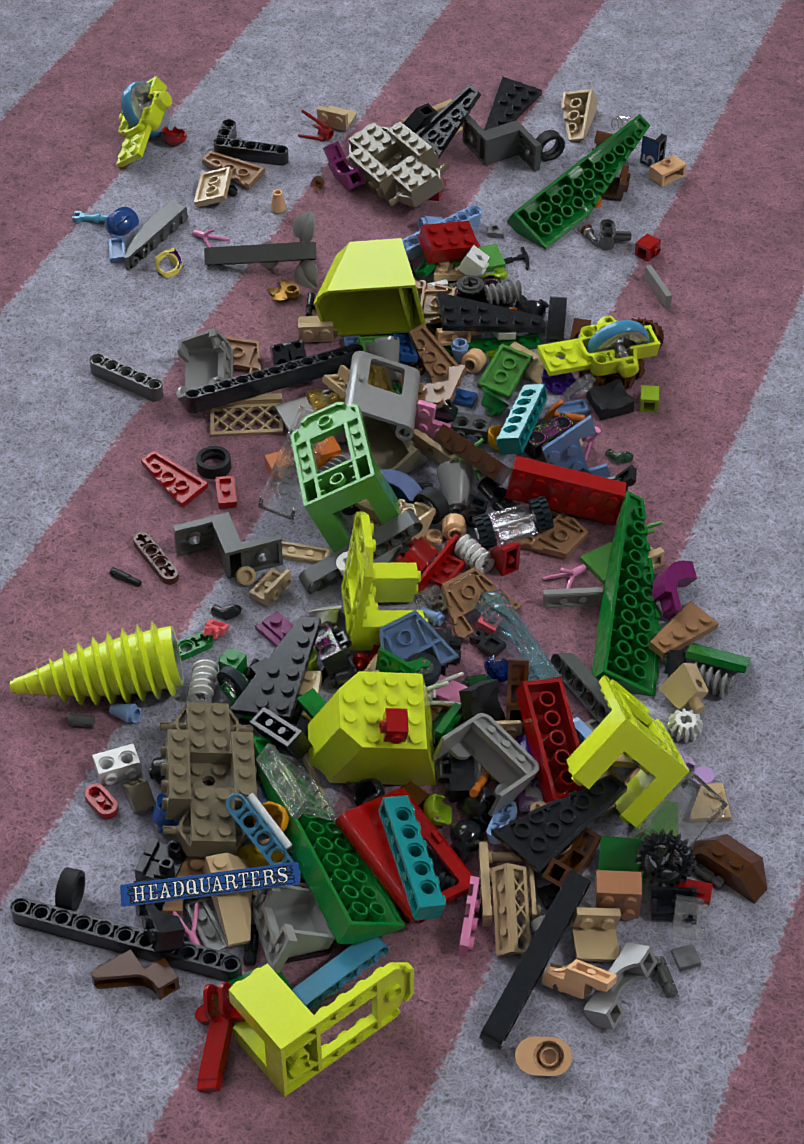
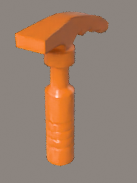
[543,399,585,422]

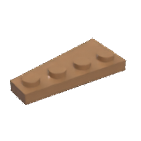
[202,151,265,190]
[409,324,465,383]
[649,601,719,659]

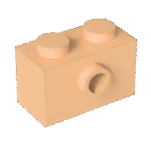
[649,155,687,187]

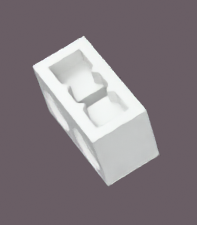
[92,744,142,785]

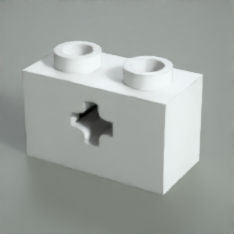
[458,245,490,278]

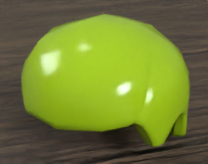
[423,794,452,827]

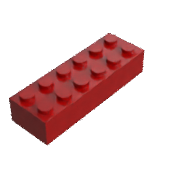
[505,456,626,525]
[515,678,586,804]

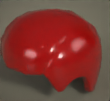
[162,126,187,146]

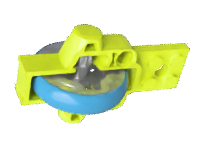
[116,76,172,168]
[537,316,661,378]

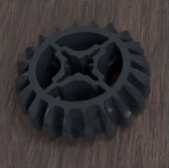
[635,829,696,887]

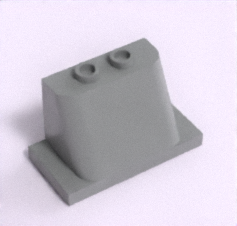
[251,886,335,973]

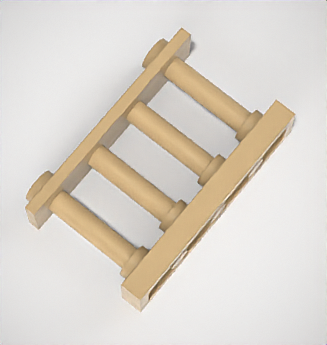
[478,841,541,927]

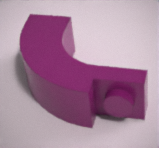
[323,141,365,190]
[652,560,697,619]

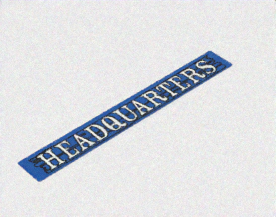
[120,862,300,907]

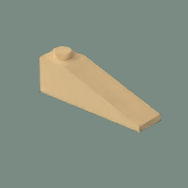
[561,89,598,141]
[355,499,436,544]
[203,852,252,947]

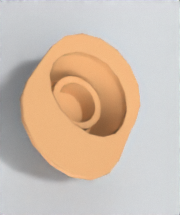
[515,1036,573,1076]

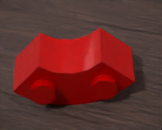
[393,536,439,572]

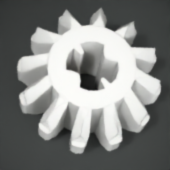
[667,708,703,743]

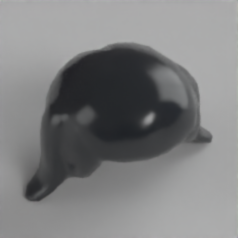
[346,778,385,806]

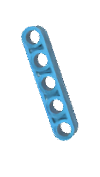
[226,793,301,877]
[292,937,389,1010]

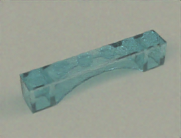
[475,589,560,681]

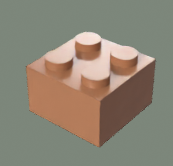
[594,870,642,921]

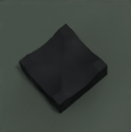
[586,379,635,420]
[459,679,505,722]

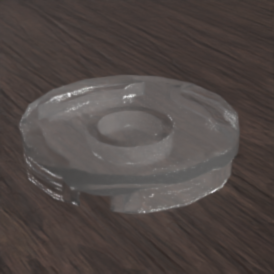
[563,374,596,402]

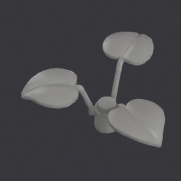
[260,211,319,289]

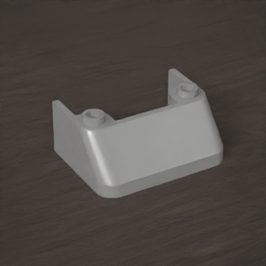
[432,713,539,816]

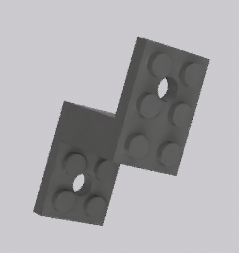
[462,114,542,172]
[173,512,283,579]

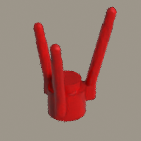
[298,110,334,142]

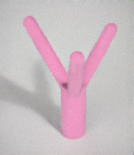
[192,228,230,247]
[582,427,601,460]
[543,564,587,589]
[172,903,201,945]

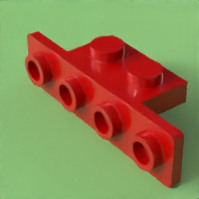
[417,534,466,595]

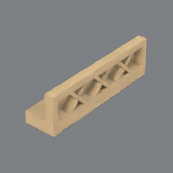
[491,863,531,957]

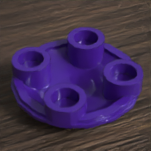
[541,369,576,395]

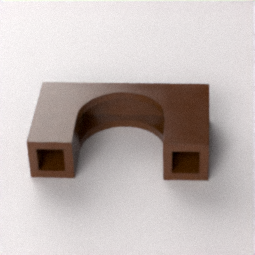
[433,424,512,485]

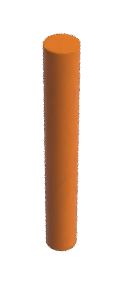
[469,770,490,797]

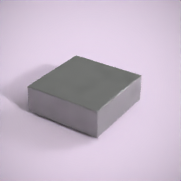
[671,944,701,972]

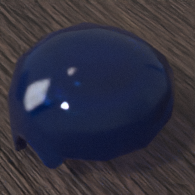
[484,655,508,682]

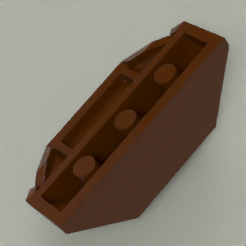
[691,834,767,904]

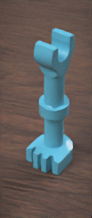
[72,211,108,223]

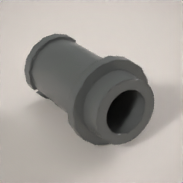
[68,712,95,729]

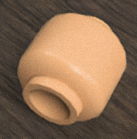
[461,348,486,374]
[441,513,467,540]

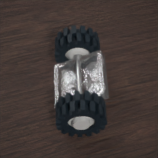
[472,496,554,549]

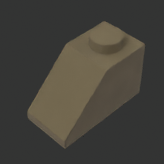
[121,777,156,814]

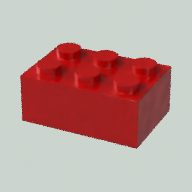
[418,221,479,264]

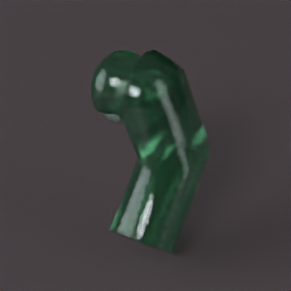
[605,449,634,465]

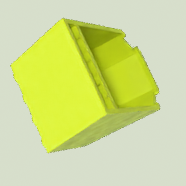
[314,238,427,337]
[308,671,436,786]

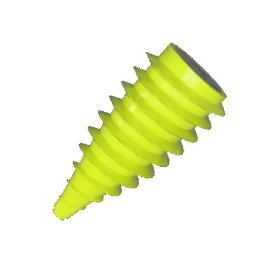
[10,621,184,706]

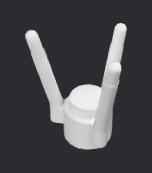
[426,672,464,706]

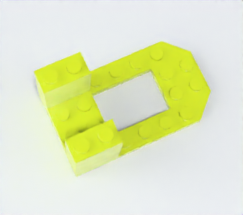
[341,512,428,651]
[566,675,690,828]
[229,962,414,1097]

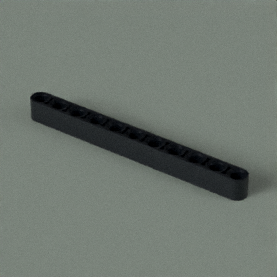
[185,344,363,413]
[10,898,242,982]

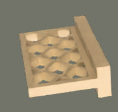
[210,393,283,437]

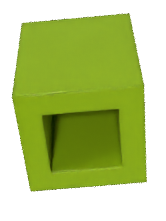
[640,385,659,413]

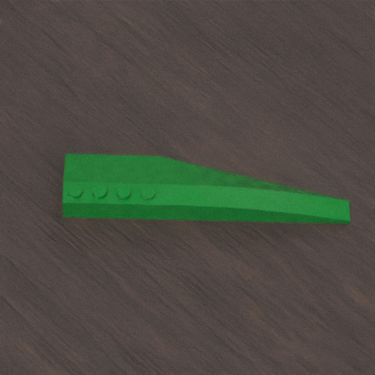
[507,114,650,249]
[592,491,662,696]
[253,737,405,944]

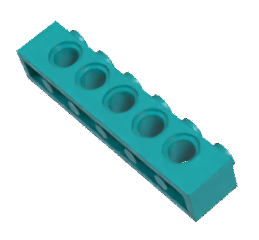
[496,384,548,455]
[378,795,446,921]

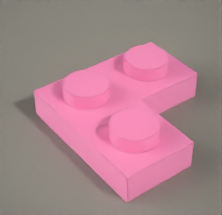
[414,400,452,439]

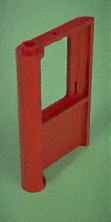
[335,788,481,925]

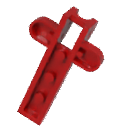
[195,982,246,1092]

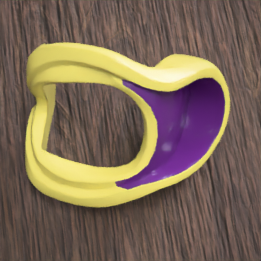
[155,247,183,278]

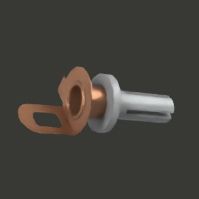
[310,171,324,191]
[578,224,598,243]

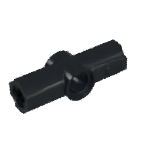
[477,476,523,522]

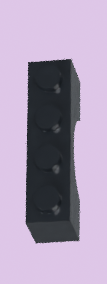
[133,878,185,952]

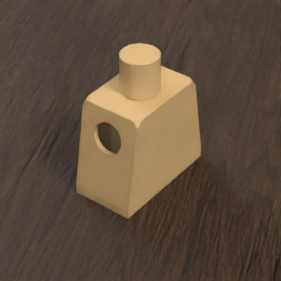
[659,663,708,714]

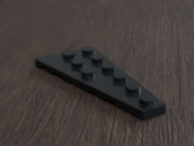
[484,76,542,131]
[491,774,628,875]

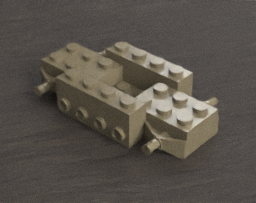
[346,121,450,208]
[160,702,260,857]

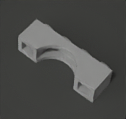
[583,942,657,1030]

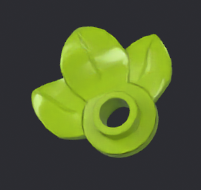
[481,267,508,280]

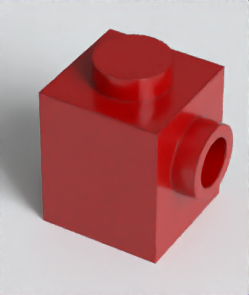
[634,233,661,261]
[379,708,409,744]

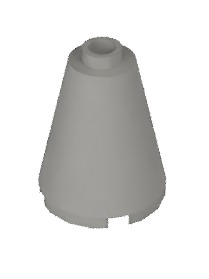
[365,336,400,387]
[437,460,474,514]

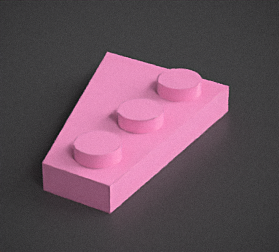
[458,876,481,958]

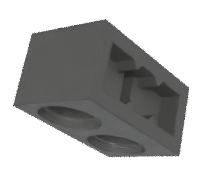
[451,412,491,444]

